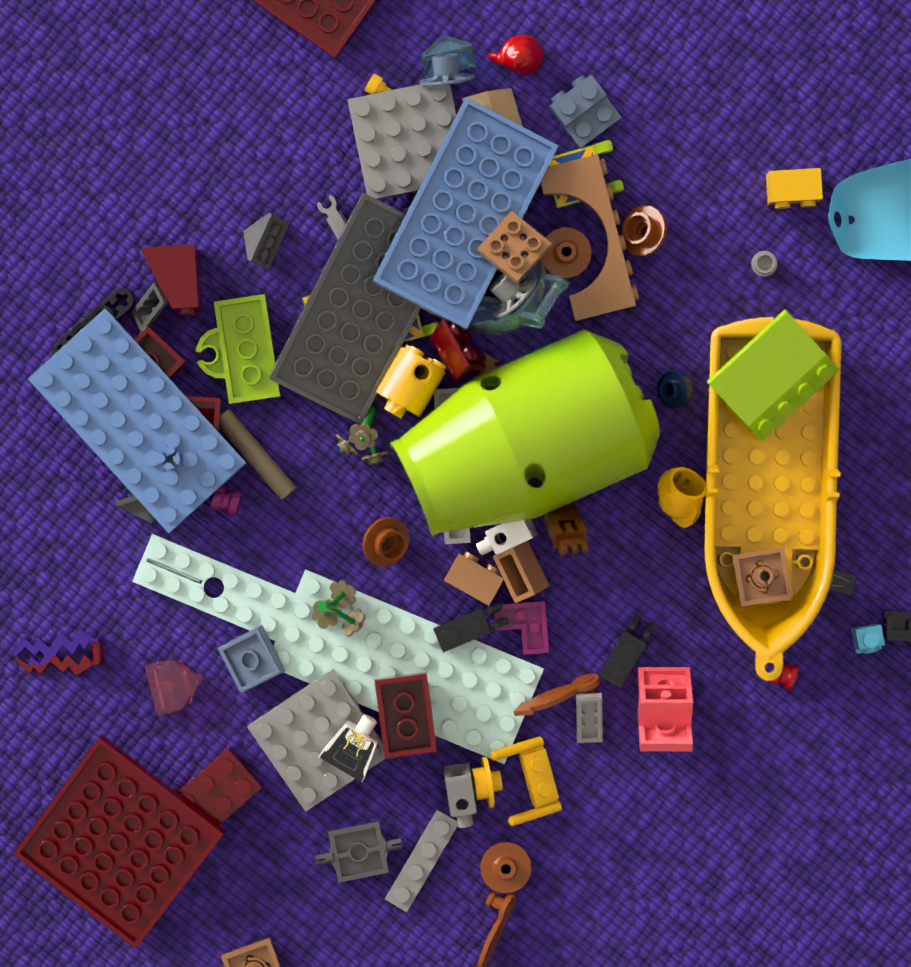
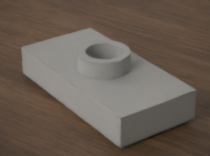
[576,693,603,743]

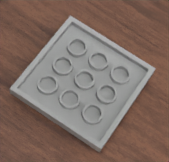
[347,80,456,200]
[247,668,385,812]

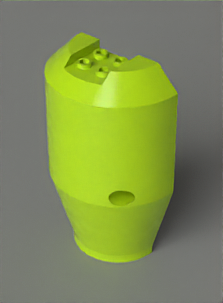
[390,329,660,536]

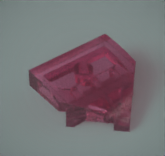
[145,659,205,716]

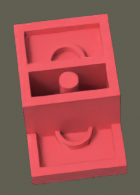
[637,667,693,752]

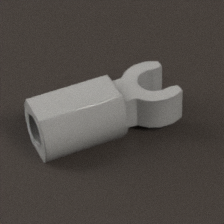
[317,195,347,239]

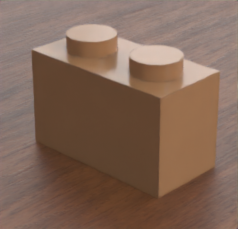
[493,540,549,603]
[444,551,504,606]

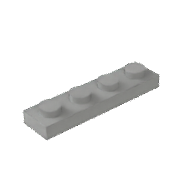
[385,809,458,912]

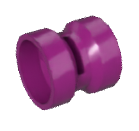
[211,486,243,516]

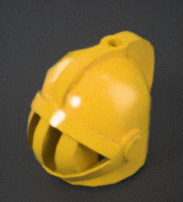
[657,467,706,528]

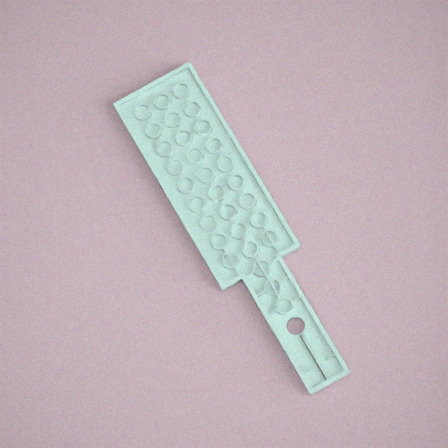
[132,534,544,764]

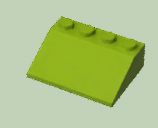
[707,310,839,441]

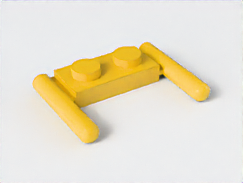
[490,736,562,826]

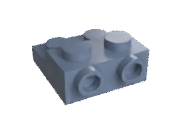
[549,75,622,149]

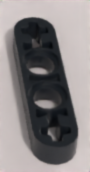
[52,288,135,355]

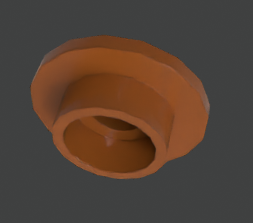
[621,205,667,256]
[541,227,592,279]
[362,517,410,567]
[480,842,531,894]

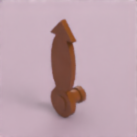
[514,673,600,716]
[475,892,517,967]

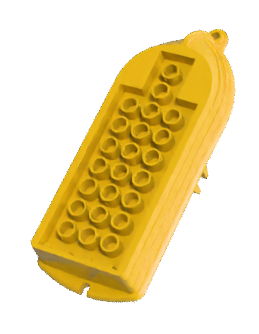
[704,317,842,681]

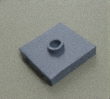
[217,625,286,694]

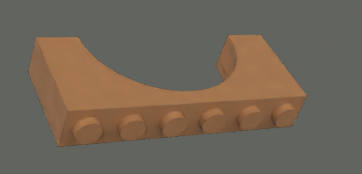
[540,154,639,321]

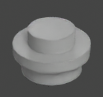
[751,251,777,277]

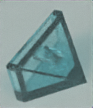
[421,35,476,78]

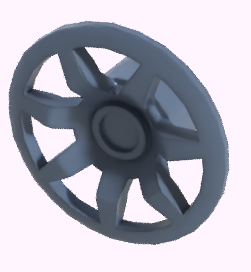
[419,53,475,86]

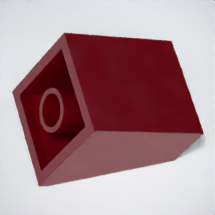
[142,244,203,317]

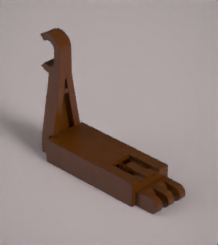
[541,502,588,556]

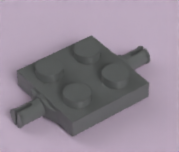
[314,821,403,883]

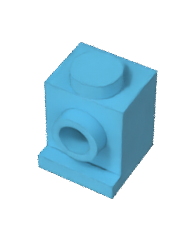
[851,624,885,654]

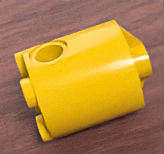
[376,344,446,419]

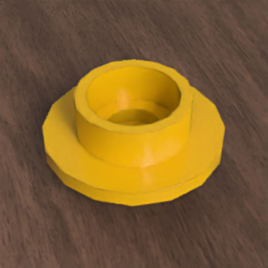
[471,757,503,808]

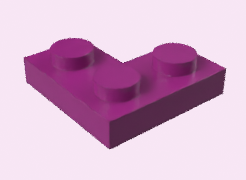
[494,601,549,655]

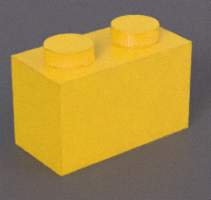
[766,168,823,209]

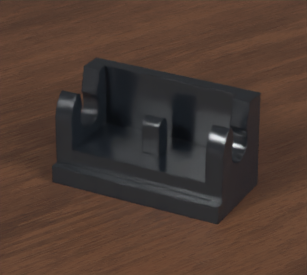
[883,611,911,641]

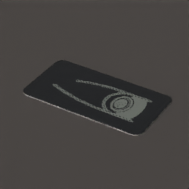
[829,570,856,595]

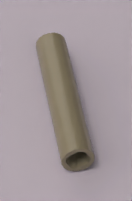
[220,409,297,501]

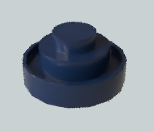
[657,370,693,409]

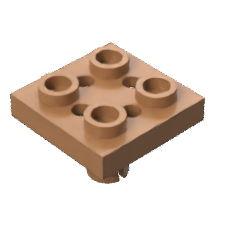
[477,211,552,284]
[732,547,793,607]
[221,937,281,967]

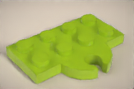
[196,294,281,404]

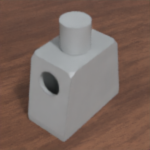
[444,762,477,828]

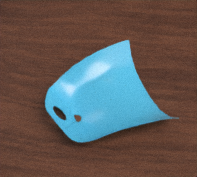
[828,159,911,261]

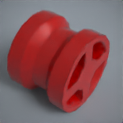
[770,661,799,690]

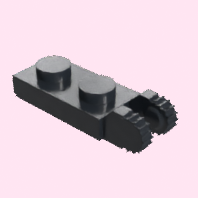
[433,603,509,652]
[598,614,655,689]

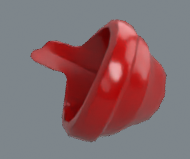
[487,34,543,75]

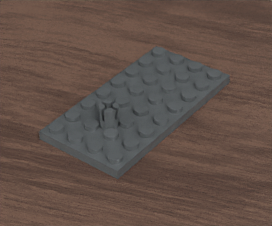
[268,192,421,425]

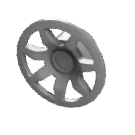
[489,273,537,319]

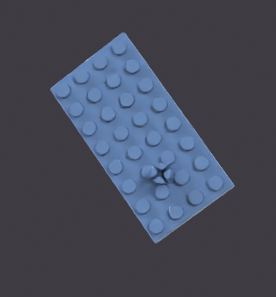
[372,97,558,330]
[28,308,247,533]

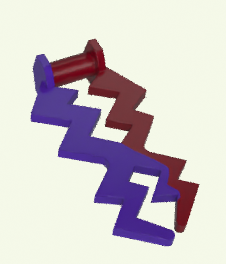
[13,628,105,676]

